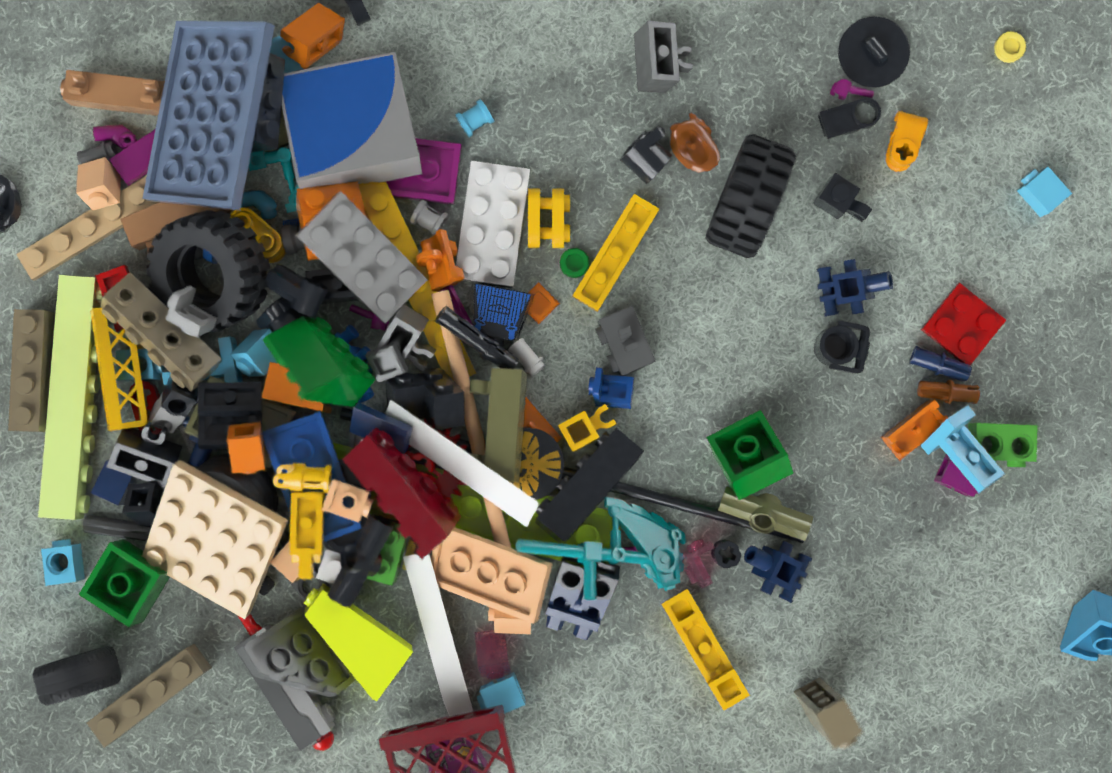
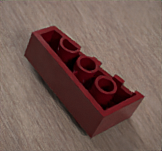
[342,427,462,560]

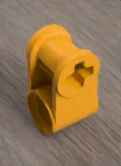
[885,111,928,172]

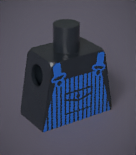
[473,283,534,347]

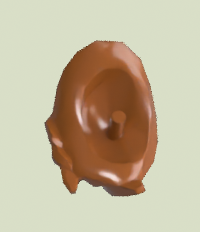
[670,113,720,173]

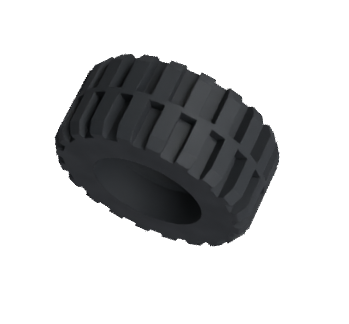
[705,134,796,258]
[146,210,270,332]

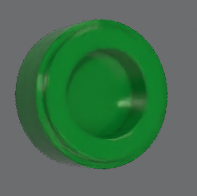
[560,248,590,278]

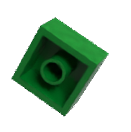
[706,410,793,500]
[78,539,170,627]

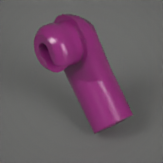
[93,125,137,149]

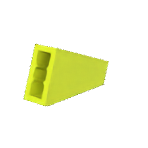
[303,584,413,702]

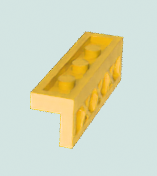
[90,308,148,431]

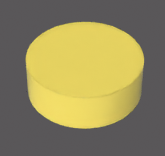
[994,31,1026,63]

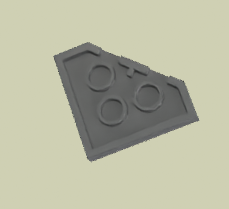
[237,605,356,697]

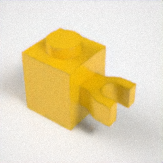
[558,404,617,452]

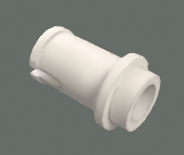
[508,338,545,377]

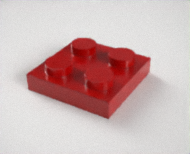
[920,283,1006,365]

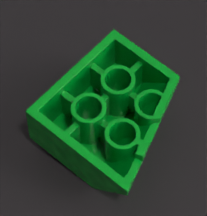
[263,316,376,407]

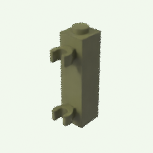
[470,368,527,483]

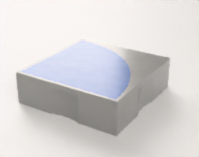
[281,52,422,189]

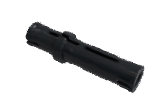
[435,306,519,369]

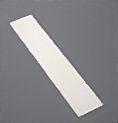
[385,400,539,527]
[403,554,473,717]

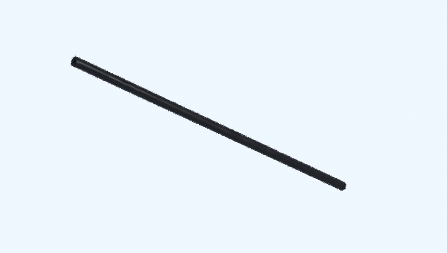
[340,407,804,543]

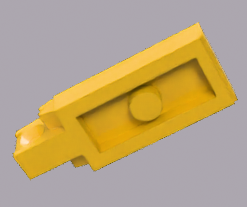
[289,491,324,579]

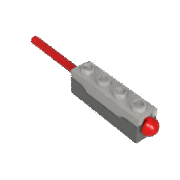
[234,614,336,751]

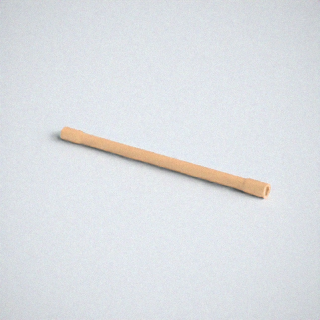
[431,290,511,548]

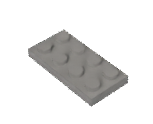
[295,191,427,323]

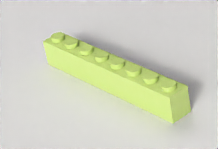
[38,275,103,520]

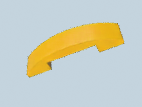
[661,589,750,711]

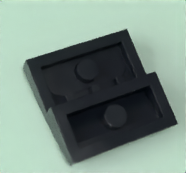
[198,382,262,450]

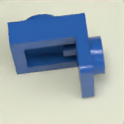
[588,367,634,409]

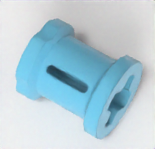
[455,99,494,137]

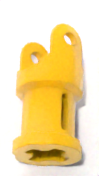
[273,463,332,493]

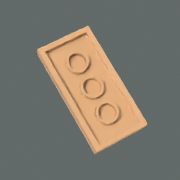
[431,527,553,624]

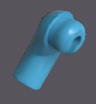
[241,190,277,219]

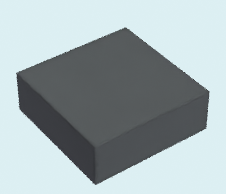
[365,342,408,382]

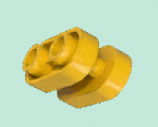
[528,188,570,248]
[230,208,286,263]

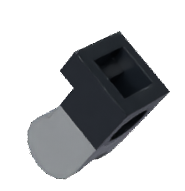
[148,376,198,433]

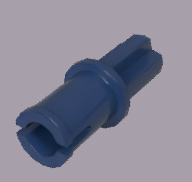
[909,346,972,382]

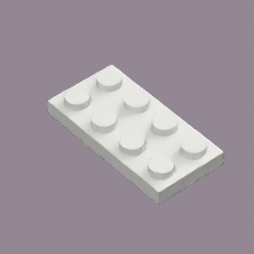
[456,161,530,287]

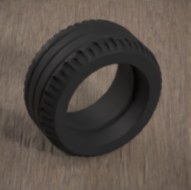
[33,646,122,706]

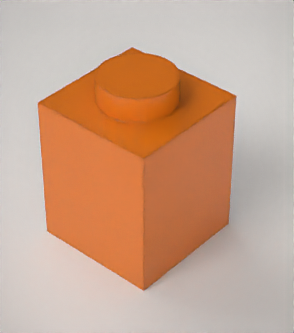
[227,422,266,474]

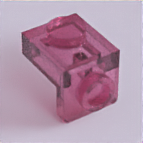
[683,539,715,589]
[475,630,511,679]

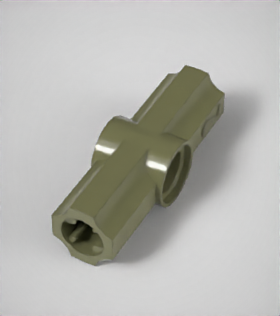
[718,486,814,541]

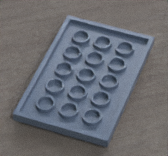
[142,21,275,210]

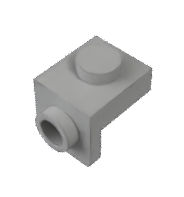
[166,286,217,337]

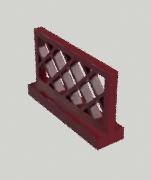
[378,705,517,773]

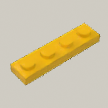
[572,194,659,312]

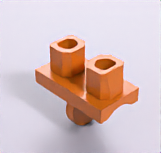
[416,229,465,292]

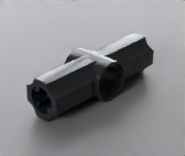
[327,513,395,607]

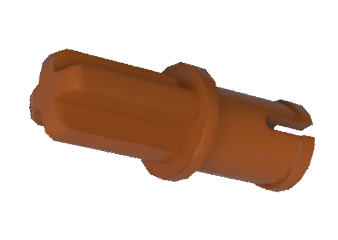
[917,380,980,404]

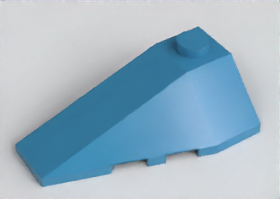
[1060,590,1112,661]

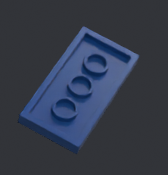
[262,412,363,542]

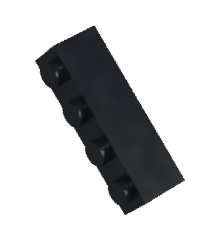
[535,427,644,544]

